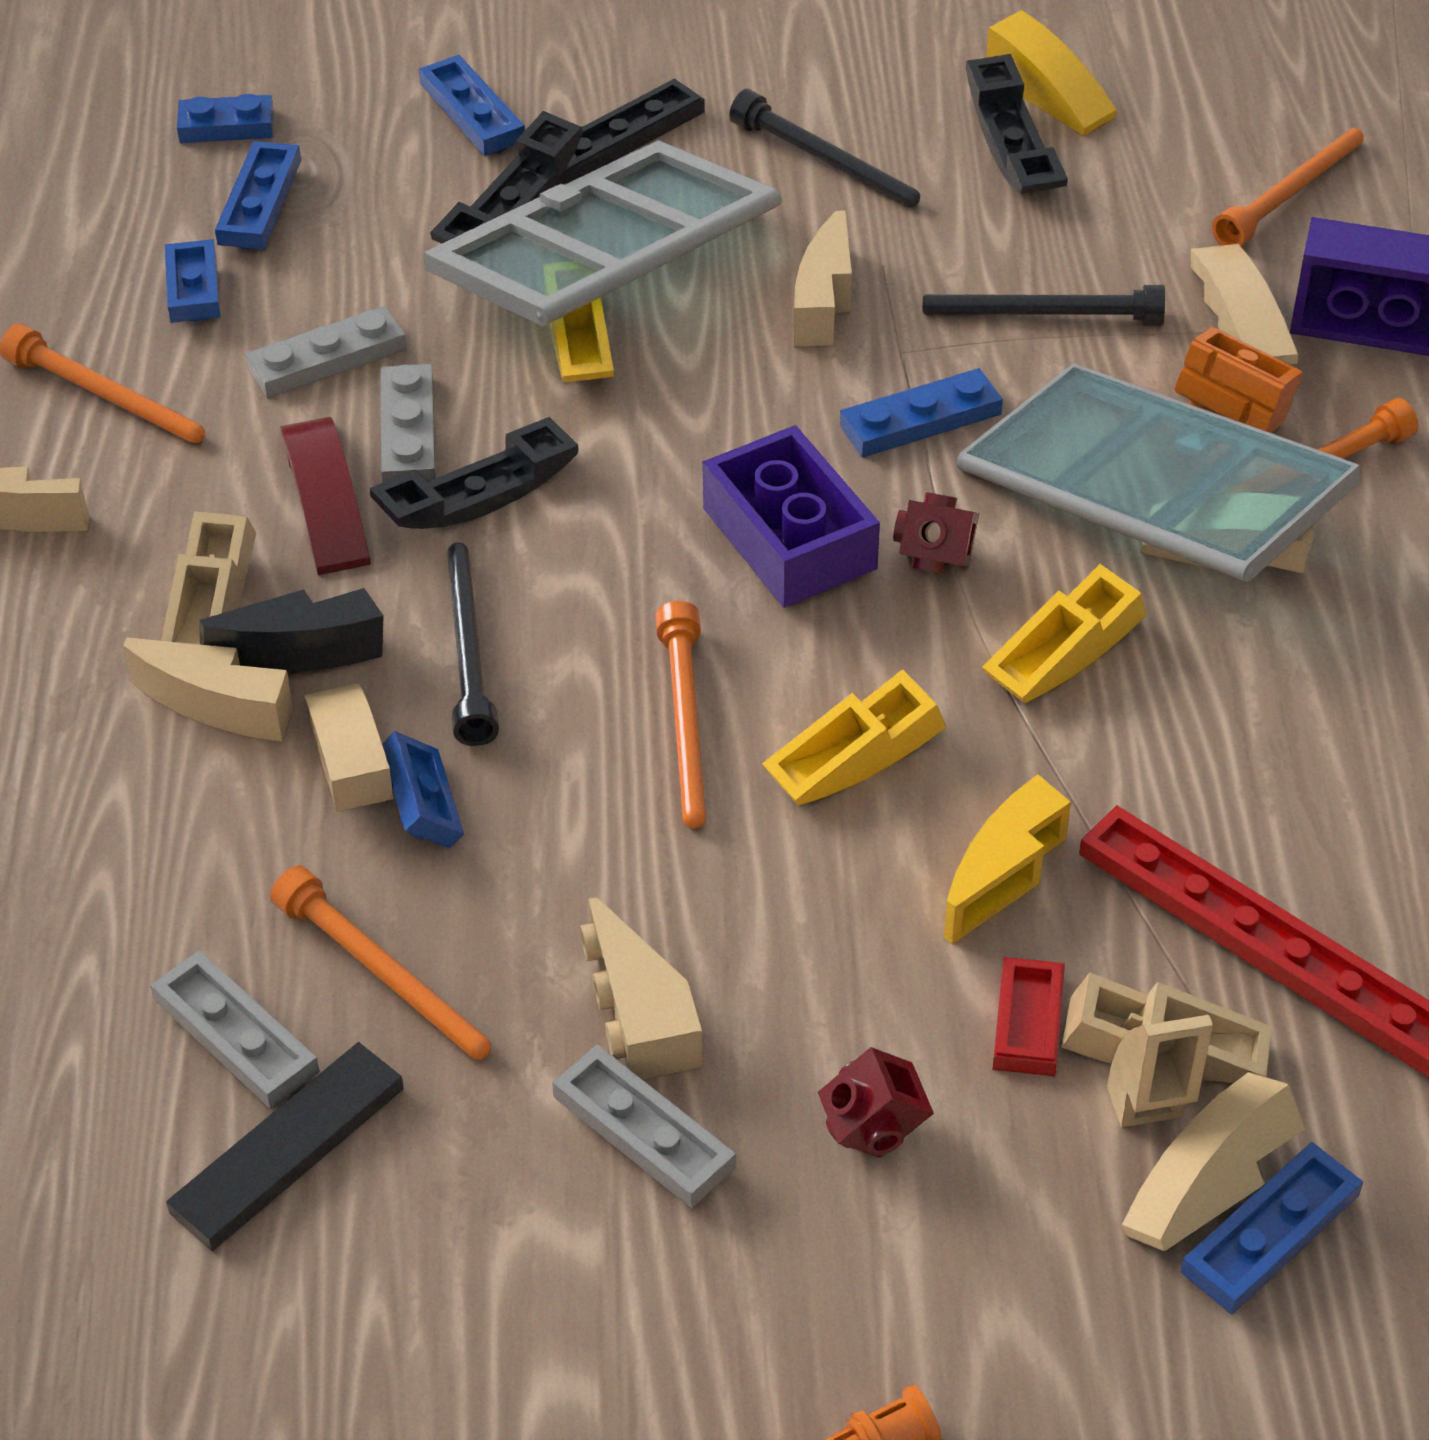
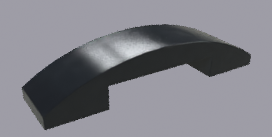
[966,54,1068,194]
[430,111,583,257]
[370,417,579,529]

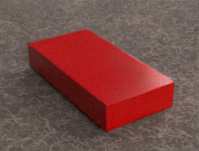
[992,957,1065,1077]

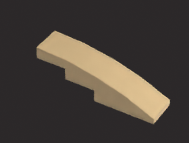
[1191,244,1298,365]
[0,466,89,532]

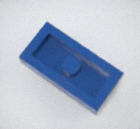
[177,94,274,143]
[164,239,221,323]
[382,731,464,848]

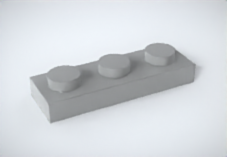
[245,306,407,398]
[381,364,436,483]
[150,950,320,1109]
[552,1044,736,1209]

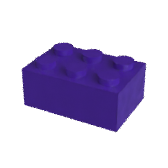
[1290,217,1429,356]
[702,425,880,608]

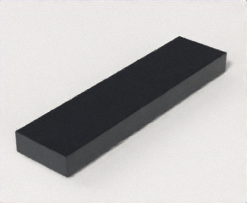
[555,78,705,185]
[166,1041,404,1252]

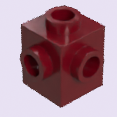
[893,492,980,573]
[818,1047,934,1158]

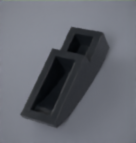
[199,588,384,672]

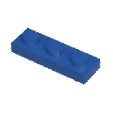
[419,55,525,156]
[215,141,301,250]
[840,368,1003,458]
[1180,1142,1363,1315]

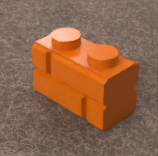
[1174,326,1303,433]

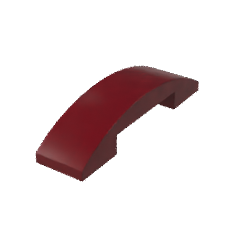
[280,417,371,575]

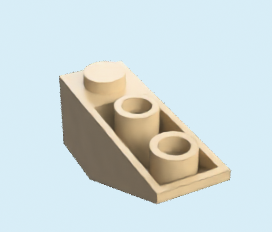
[580,897,703,1080]

